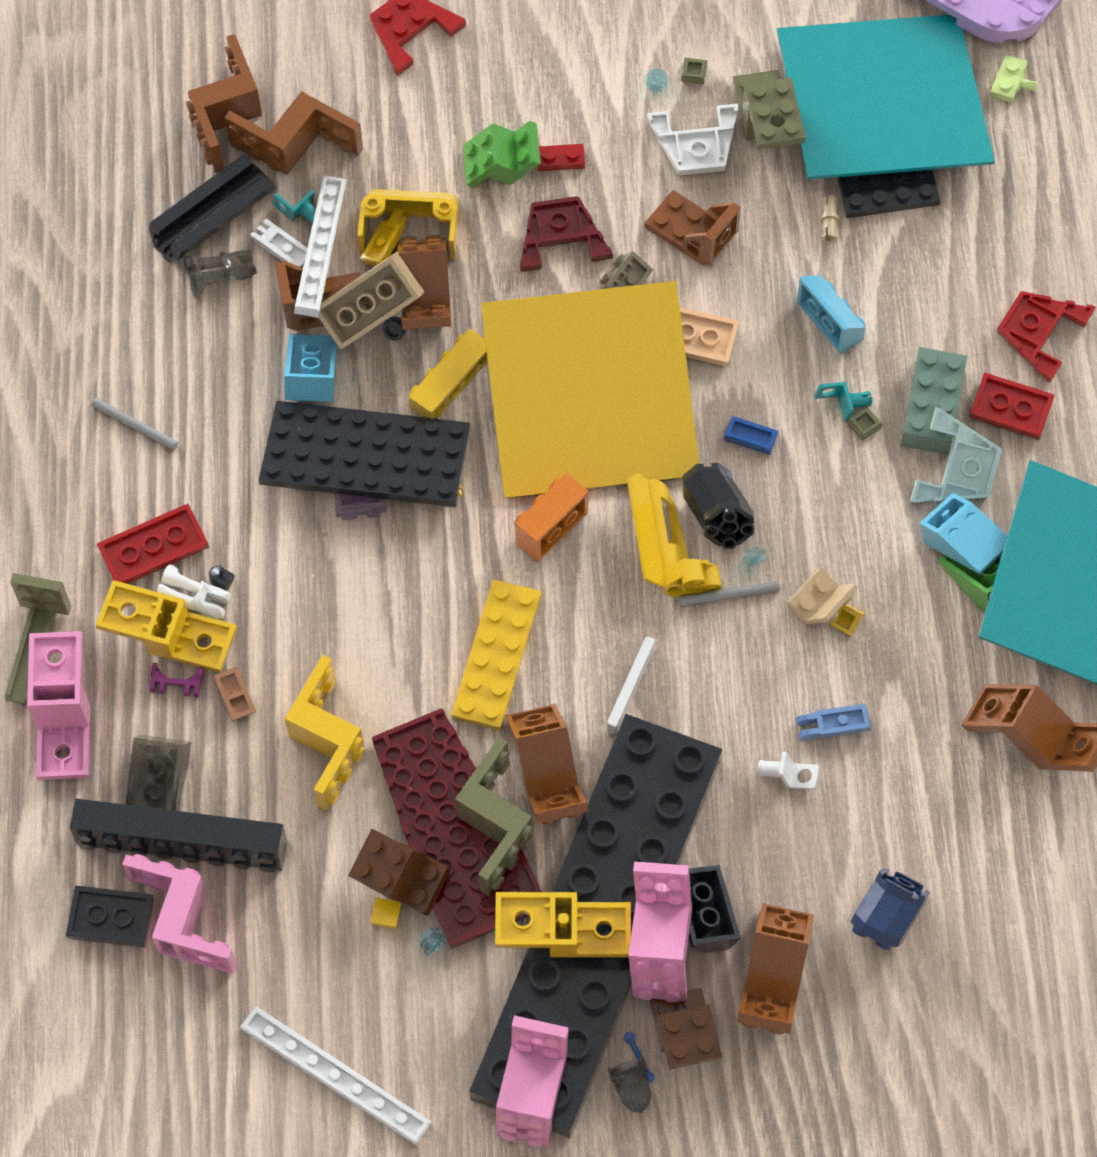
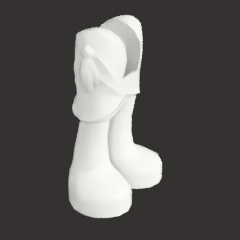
[156,565,232,619]

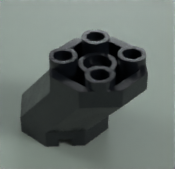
[683,463,755,549]

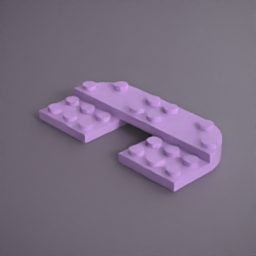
[913,0,1062,43]

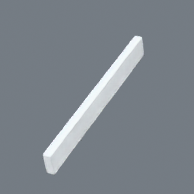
[294,175,347,318]
[240,1006,432,1146]

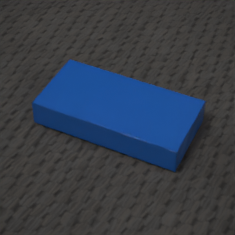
[724,416,779,455]

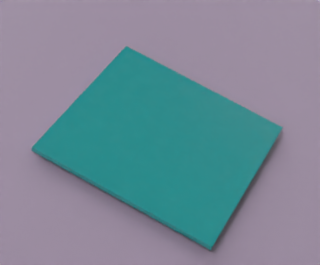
[777,15,995,180]
[978,460,1097,685]

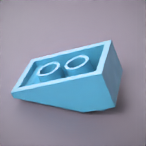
[284,334,337,403]

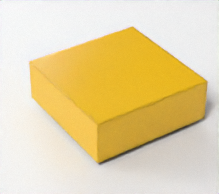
[370,897,402,930]

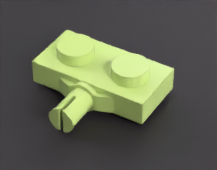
[990,55,1037,103]

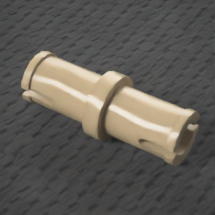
[820,195,839,243]

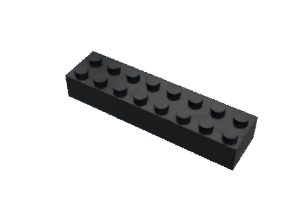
[69,798,288,873]

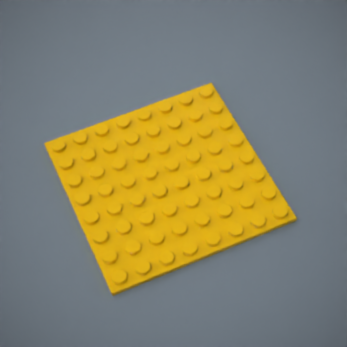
[481,281,699,498]

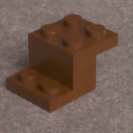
[348,829,452,916]
[649,988,722,1070]

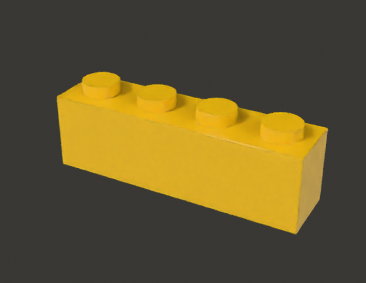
[408,328,488,419]

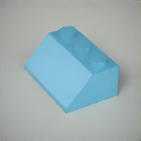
[797,276,866,354]

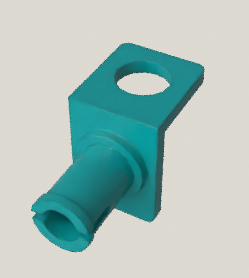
[272,189,316,224]
[814,381,873,422]

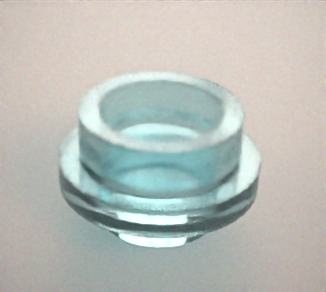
[645,69,669,92]
[742,547,766,567]

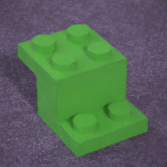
[463,121,540,188]

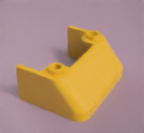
[358,189,460,260]

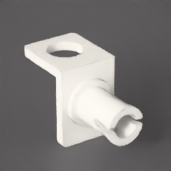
[758,752,819,790]

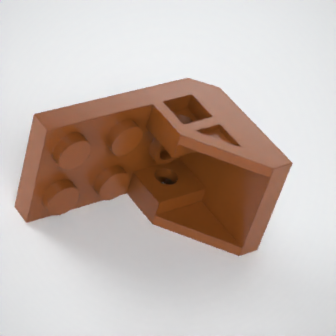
[644,190,741,265]
[275,261,360,331]

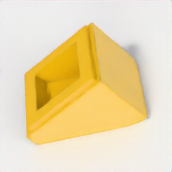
[829,604,865,637]

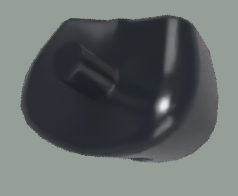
[208,565,235,590]

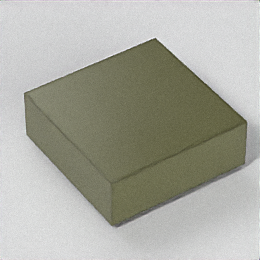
[681,57,708,84]
[847,407,882,441]

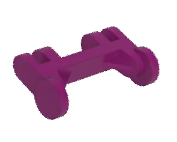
[150,662,204,697]

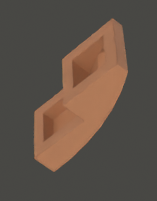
[213,666,256,722]

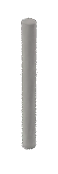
[91,398,179,450]
[679,581,780,607]

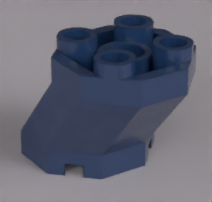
[850,868,930,950]

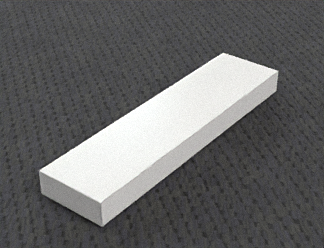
[607,636,655,736]

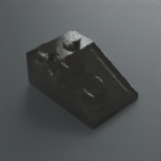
[125,735,191,811]

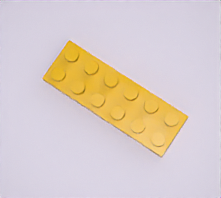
[451,579,542,731]

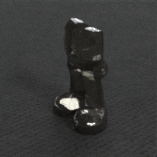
[184,250,257,298]

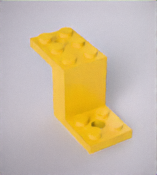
[285,655,365,812]

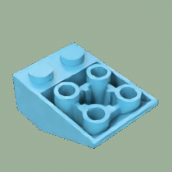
[919,493,1007,574]

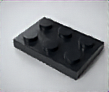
[66,885,154,948]

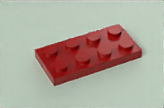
[96,503,209,584]

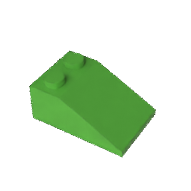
[938,555,1002,611]

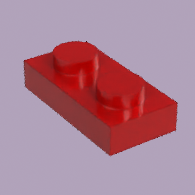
[538,143,585,172]

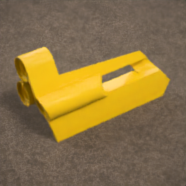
[627,473,722,597]

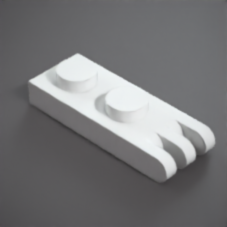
[249,219,307,268]

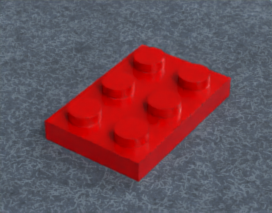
[969,372,1055,440]

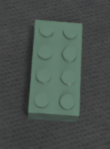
[900,347,967,455]

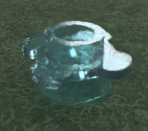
[419,928,445,955]

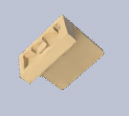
[786,568,858,625]

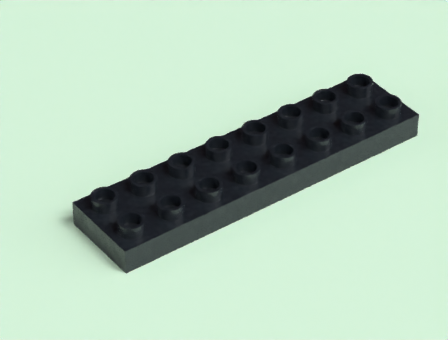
[469,714,722,1139]

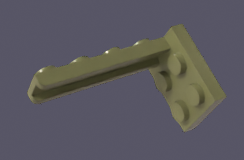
[5,573,72,705]

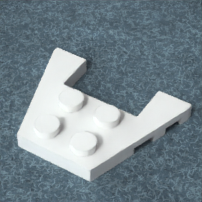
[647,104,738,176]

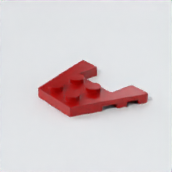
[369,0,466,76]
[997,291,1096,383]

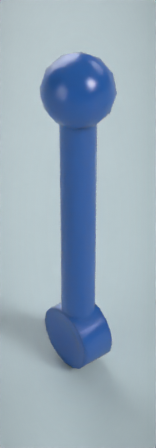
[624,1032,655,1083]

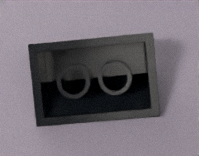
[689,865,741,953]

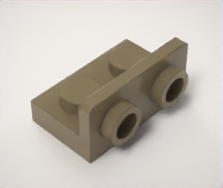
[598,251,654,289]

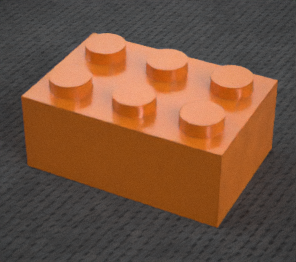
[515,473,589,563]

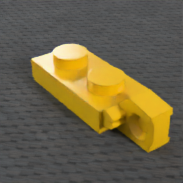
[361,208,408,267]

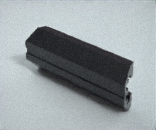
[149,155,277,261]

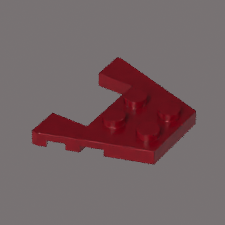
[520,196,613,272]

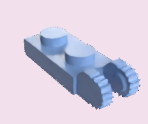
[795,704,871,741]

